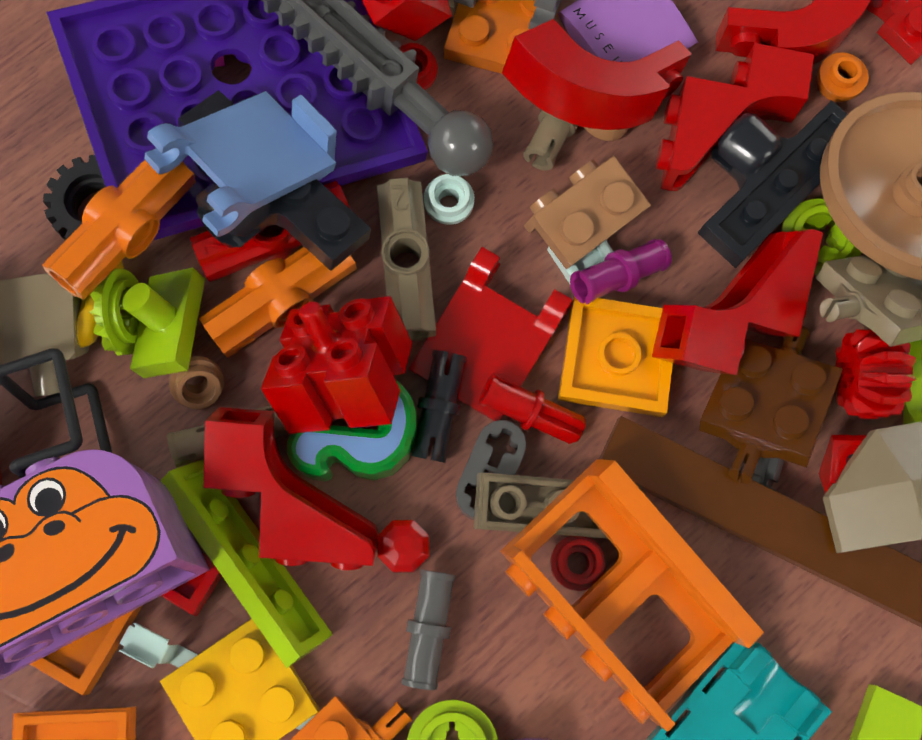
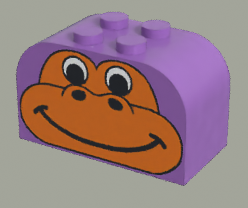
[0,450,210,680]

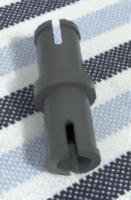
[401,569,456,690]

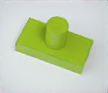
[122,267,205,378]

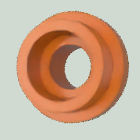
[817,52,869,102]

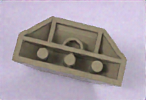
[823,422,922,553]

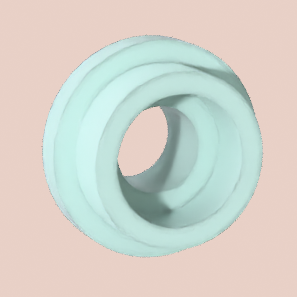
[424,174,475,225]

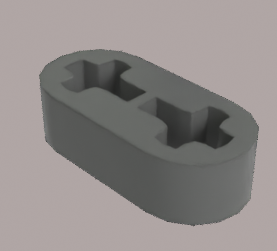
[456,420,526,520]

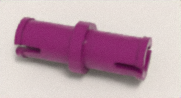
[570,239,672,304]

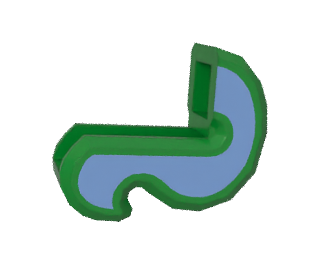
[287,381,417,482]

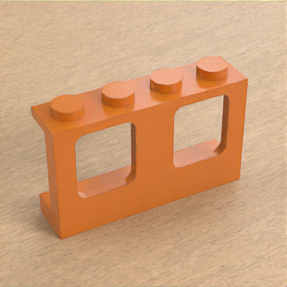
[500,459,764,732]

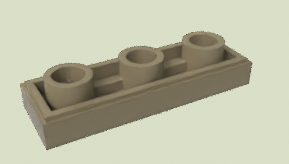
[473,472,607,538]

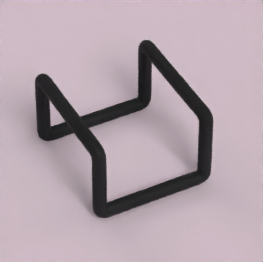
[0,348,112,478]

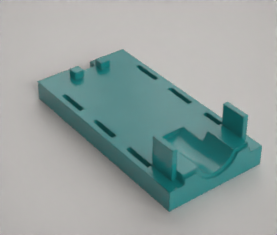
[646,642,832,740]

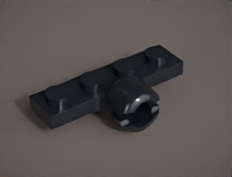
[178,90,371,271]
[698,100,848,268]

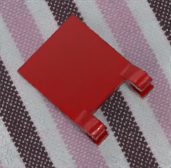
[408,247,573,421]

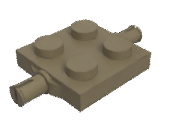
[816,255,922,347]

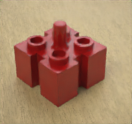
[261,296,413,434]

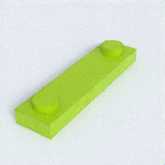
[160,459,333,668]

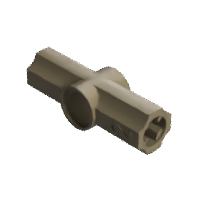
[377,178,436,341]

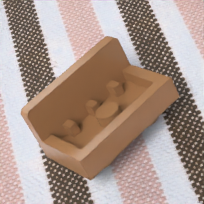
[523,155,651,269]

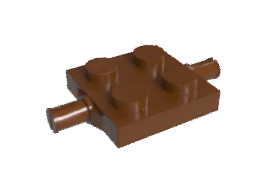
[699,326,843,484]

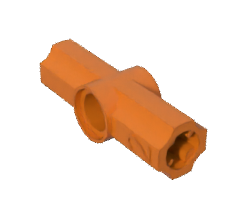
[42,160,196,300]
[199,247,357,358]

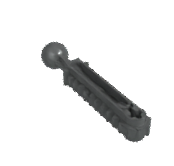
[253,0,494,177]

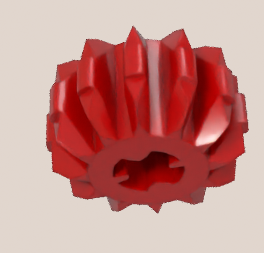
[835,328,917,419]

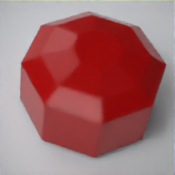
[377,520,429,573]

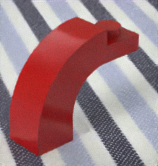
[715,0,871,64]
[502,19,692,130]

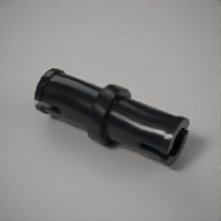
[411,350,467,463]

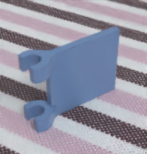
[144,91,336,237]

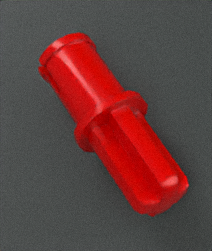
[479,373,586,444]

